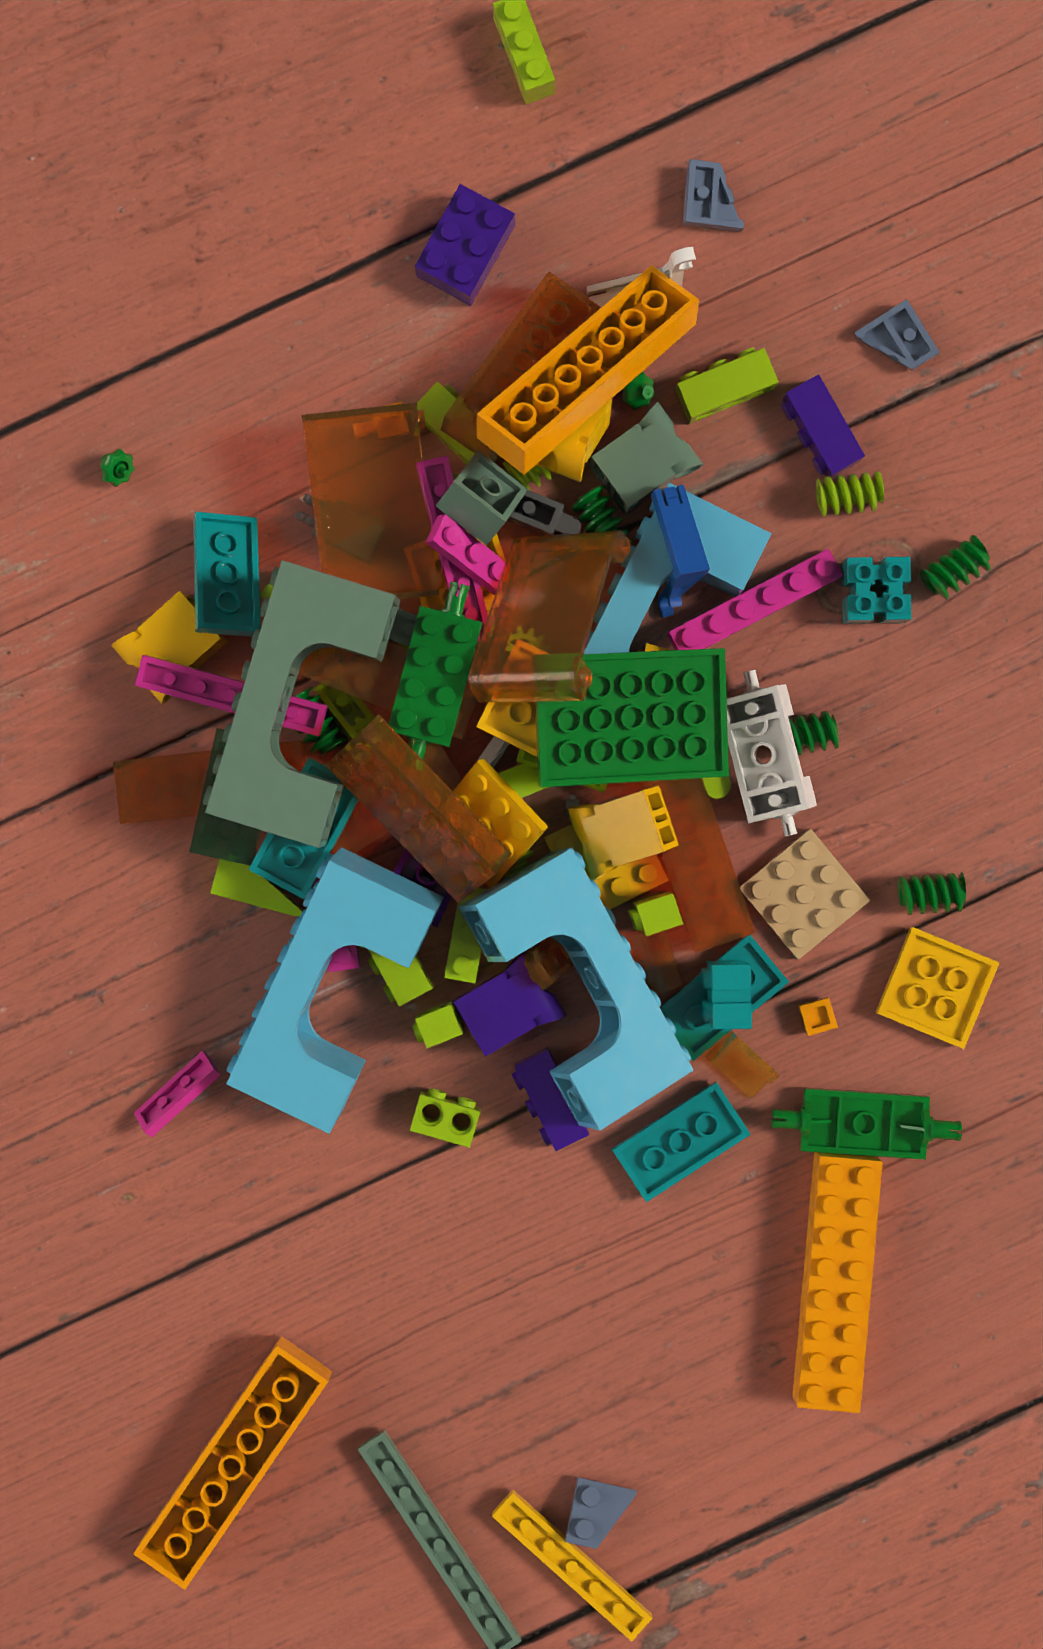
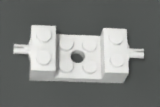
[727,670,817,837]

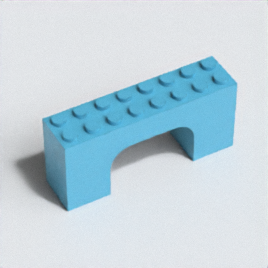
[579,483,772,654]
[226,847,444,1134]
[458,848,693,1131]

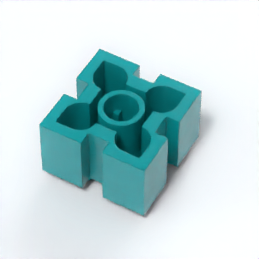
[841,556,912,624]
[701,960,752,1030]

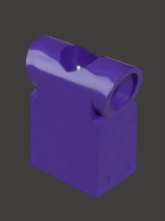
[453,949,567,1057]

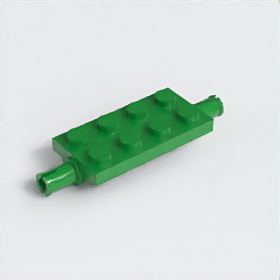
[387,582,483,773]
[771,1087,962,1160]

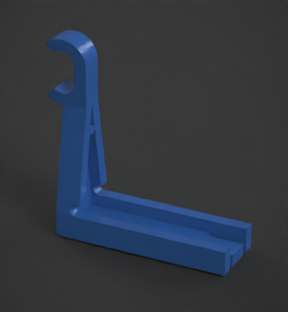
[651,485,710,617]

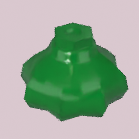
[621,371,655,410]
[100,448,135,487]

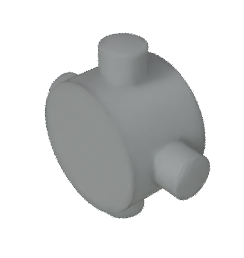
[565,794,579,821]

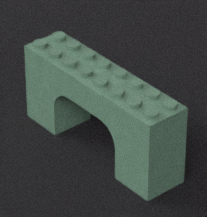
[203,560,400,848]

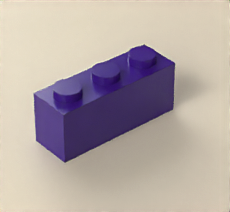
[782,374,865,478]
[511,1047,589,1151]

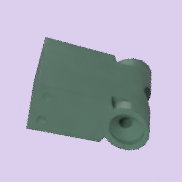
[589,402,704,515]

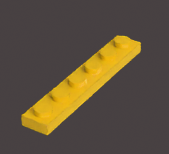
[492,1489,653,1642]

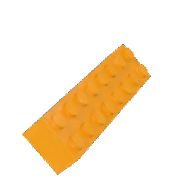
[477,265,699,475]
[792,1152,883,1413]
[133,1336,332,1590]

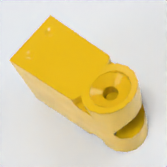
[536,399,612,483]
[111,591,229,705]
[567,785,679,881]

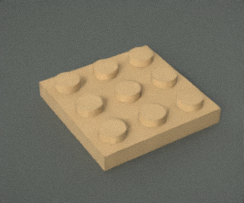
[738,829,870,960]

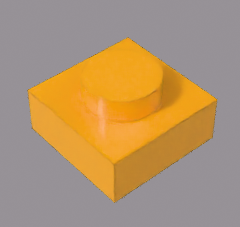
[798,997,838,1036]

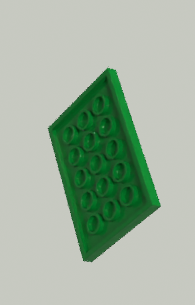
[533,648,729,787]

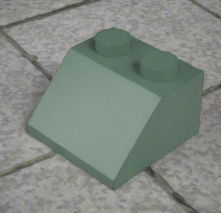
[436,450,528,545]

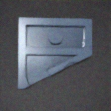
[683,159,744,232]
[855,299,940,371]
[565,1477,637,1549]

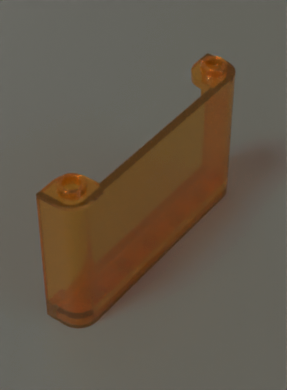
[302,402,444,599]
[469,531,630,703]

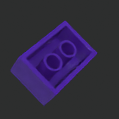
[415,184,515,306]

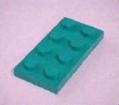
[193,512,261,637]
[248,757,366,900]
[659,933,789,1061]
[612,1081,751,1203]

